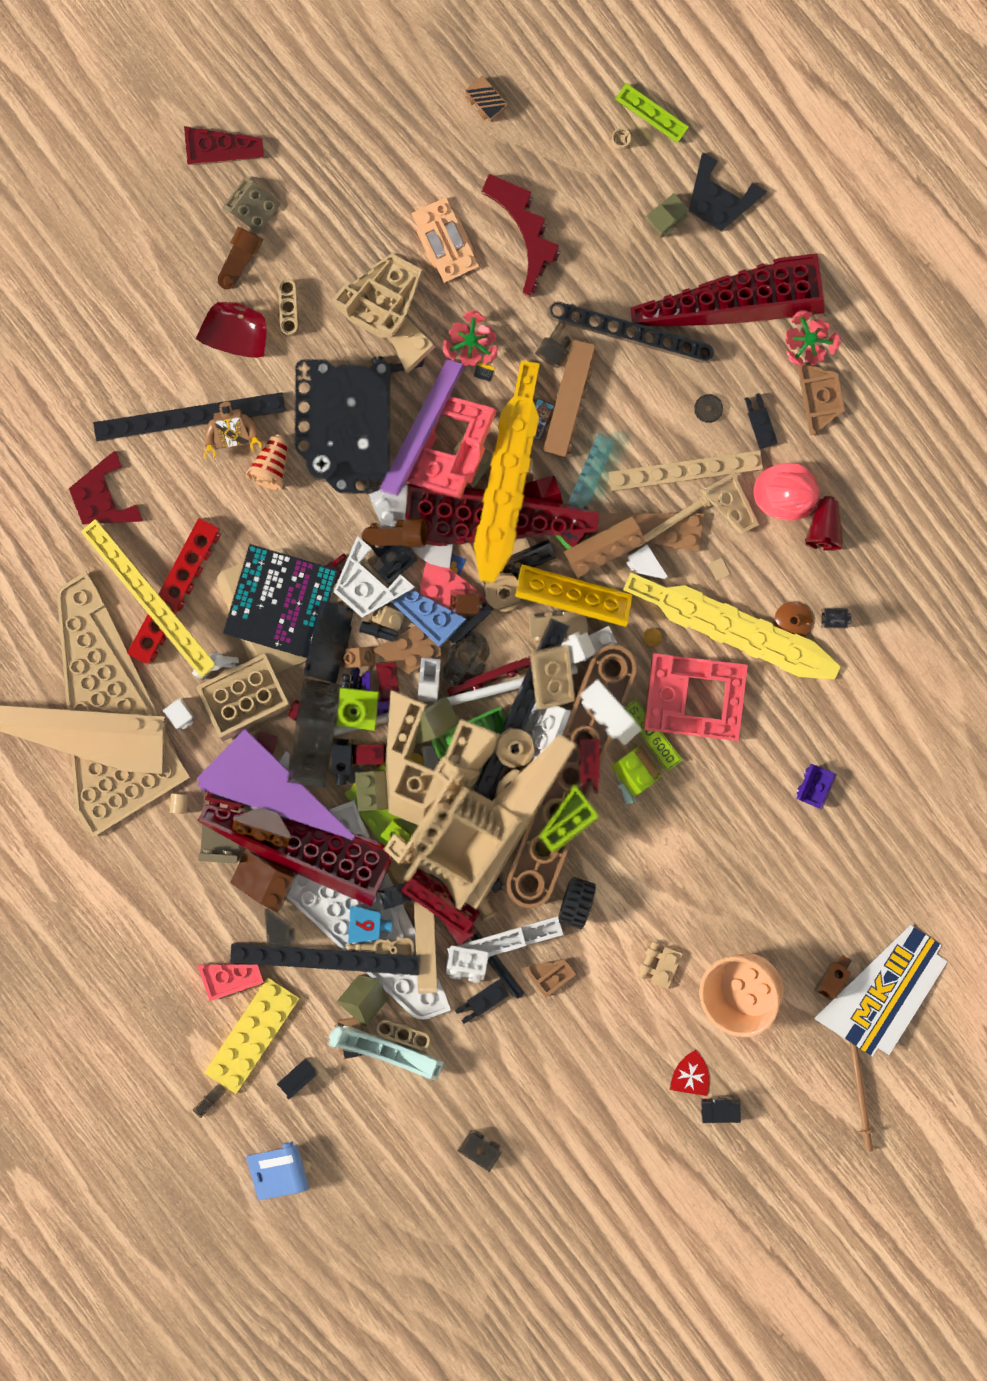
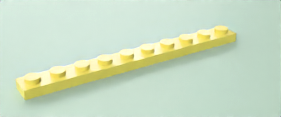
[81,519,217,678]

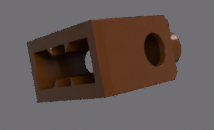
[814,955,851,1000]

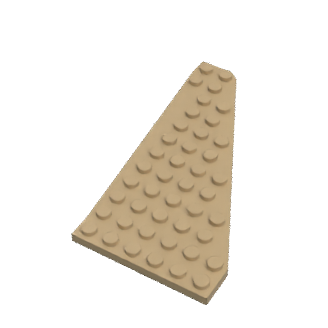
[57,571,190,838]

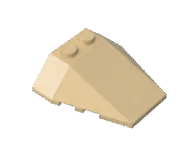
[331,253,423,338]

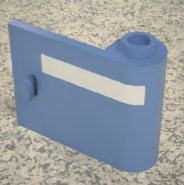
[246,1141,310,1200]

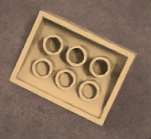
[196,653,292,741]

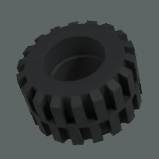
[558,877,596,929]

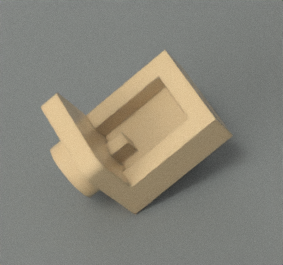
[372,605,405,632]

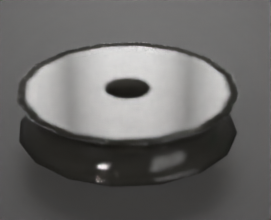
[694,394,723,423]

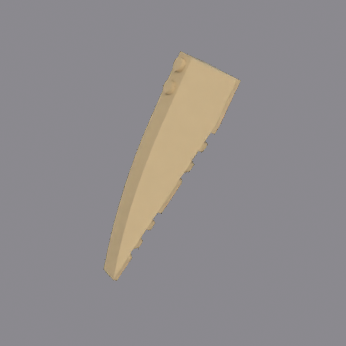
[0,705,166,774]
[440,734,576,909]

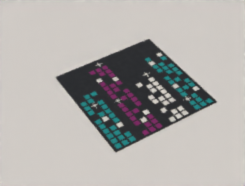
[223,544,338,658]

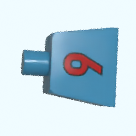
[348,905,392,943]

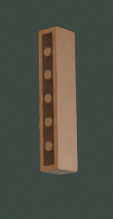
[543,339,597,458]

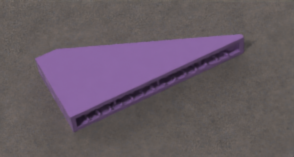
[197,729,356,839]

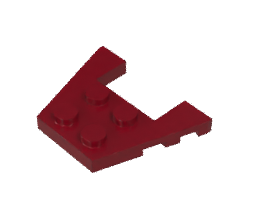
[69,451,143,525]

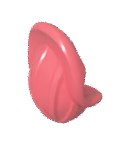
[754,463,819,521]

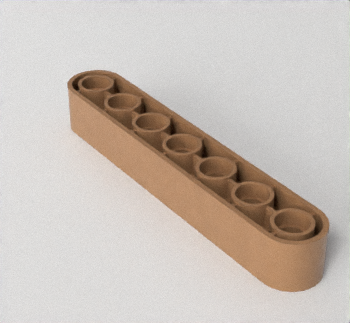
[507,645,636,908]

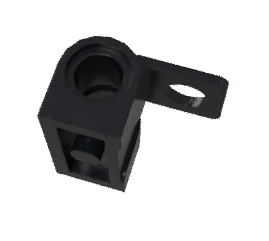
[369,545,418,584]
[701,1097,741,1123]

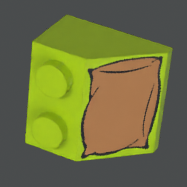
[611,745,662,797]

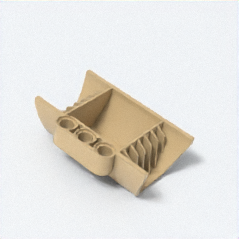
[404,786,520,910]

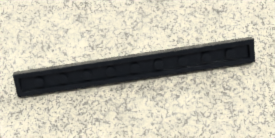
[93,392,286,442]
[474,618,570,801]
[230,943,421,976]

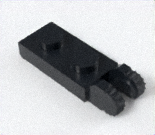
[744,393,778,450]
[448,604,493,644]
[455,979,509,1024]

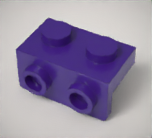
[796,764,837,810]

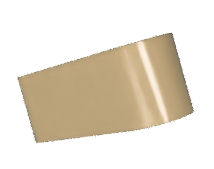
[279,279,299,336]
[376,1019,430,1050]

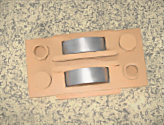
[411,197,479,283]

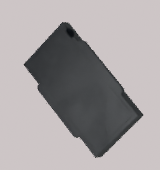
[303,600,354,683]

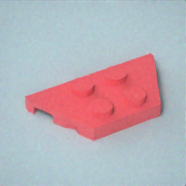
[419,562,486,614]

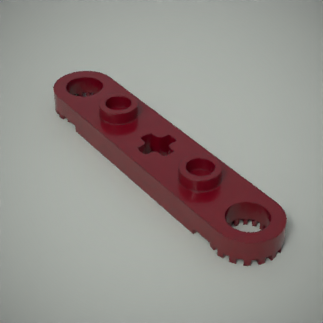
[447,655,531,697]

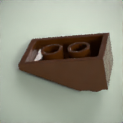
[230,849,297,912]

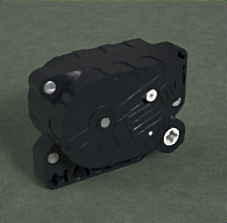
[295,359,391,494]

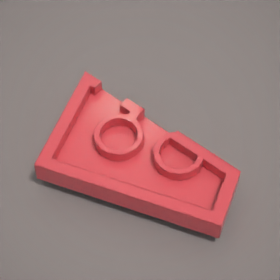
[197,964,264,1001]

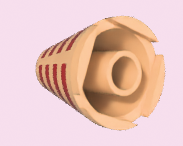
[245,435,289,490]

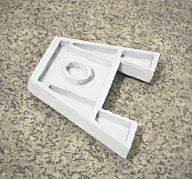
[334,536,415,617]

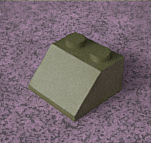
[355,771,388,811]

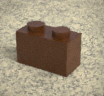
[450,590,482,614]

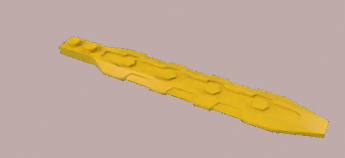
[474,360,540,583]

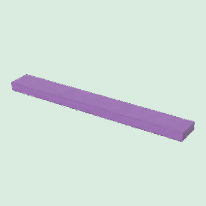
[380,360,465,496]

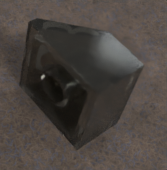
[264,907,296,948]

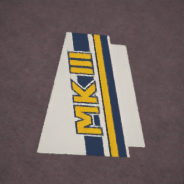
[815,925,947,1056]

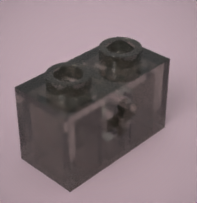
[457,1130,502,1172]

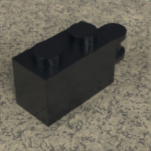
[821,608,851,628]

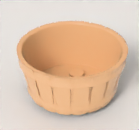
[699,953,783,1037]

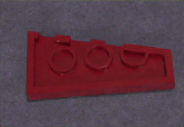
[184,126,264,165]

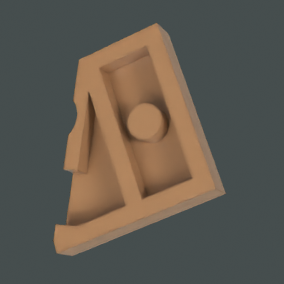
[523,959,576,998]

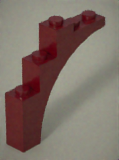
[481,174,561,297]

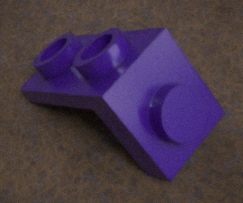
[362,671,390,713]

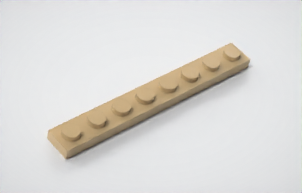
[608,450,763,491]

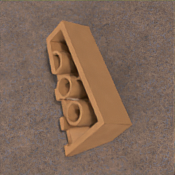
[564,516,646,580]

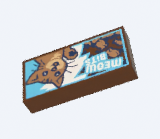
[534,398,555,441]

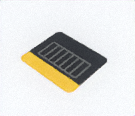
[474,362,494,381]
[347,766,363,787]

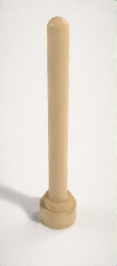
[638,493,713,547]

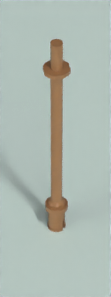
[849,1042,875,1152]

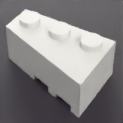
[580,680,641,745]

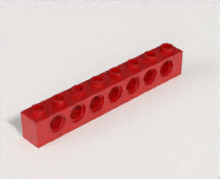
[127,518,221,664]

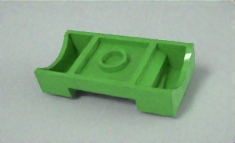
[430,706,505,763]

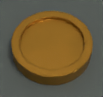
[643,628,662,647]

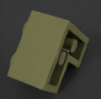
[645,193,689,237]

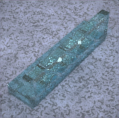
[568,433,615,508]

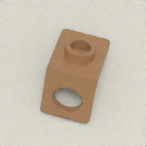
[342,647,375,668]

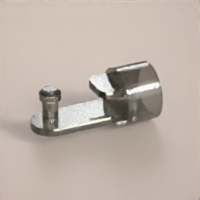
[535,303,580,368]

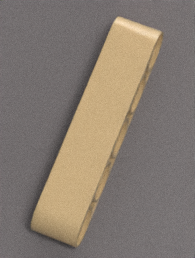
[414,900,437,994]

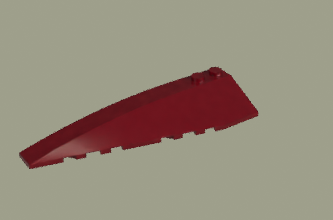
[630,253,825,326]
[405,484,600,546]
[198,804,393,907]

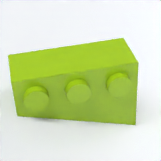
[541,786,600,853]

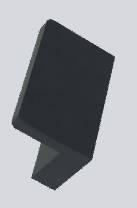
[277,1058,318,1100]

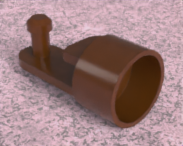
[217,226,264,290]
[361,518,428,547]

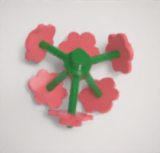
[443,310,498,366]
[785,310,841,366]

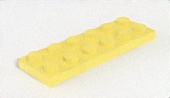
[204,977,300,1094]

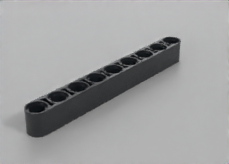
[547,301,714,363]

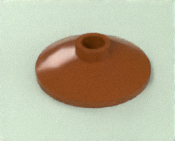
[774,601,813,637]

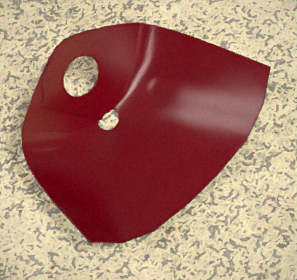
[195,302,267,358]

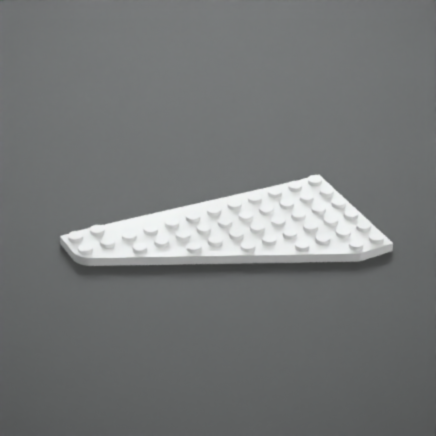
[287,800,451,1019]

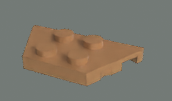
[797,364,845,436]
[373,626,441,674]

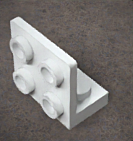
[446,946,489,983]

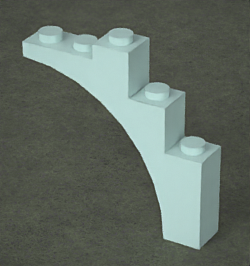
[329,1025,444,1080]

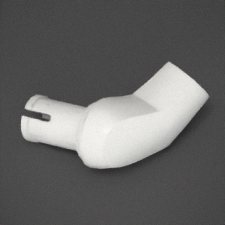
[192,652,239,681]

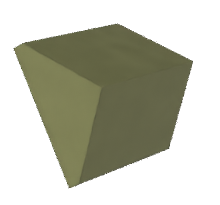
[415,697,459,744]
[336,975,388,1027]

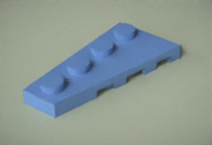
[391,589,466,648]

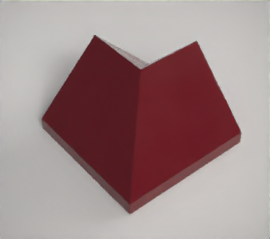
[522,475,563,504]

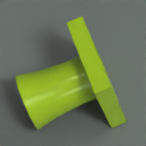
[337,688,379,731]

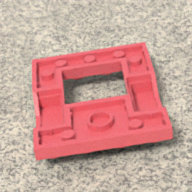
[406,391,497,498]
[643,653,748,741]

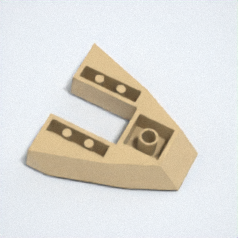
[386,691,500,826]

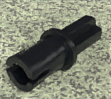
[359,621,398,642]

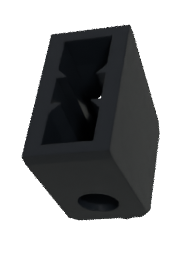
[331,738,353,785]

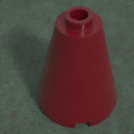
[805,496,843,551]

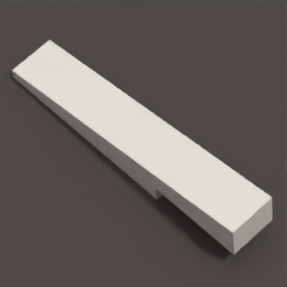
[447,916,563,957]

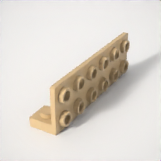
[384,757,480,864]

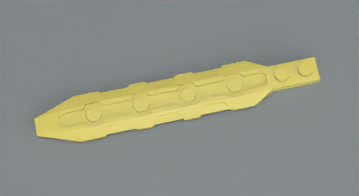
[623,572,841,680]

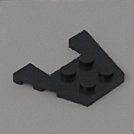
[689,152,767,232]

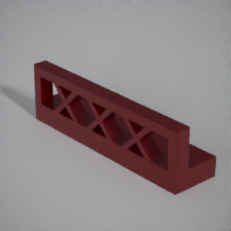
[401,867,480,935]

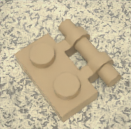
[638,941,682,989]

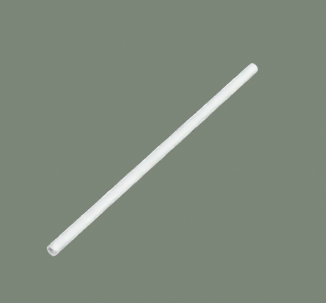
[317,664,578,740]

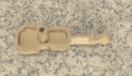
[345,937,414,955]

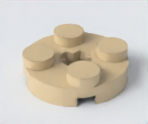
[484,573,521,612]
[495,728,534,768]

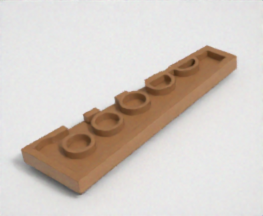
[588,513,704,552]

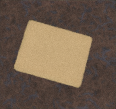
[708,558,730,581]

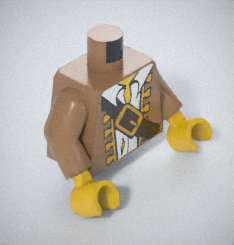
[204,402,263,459]

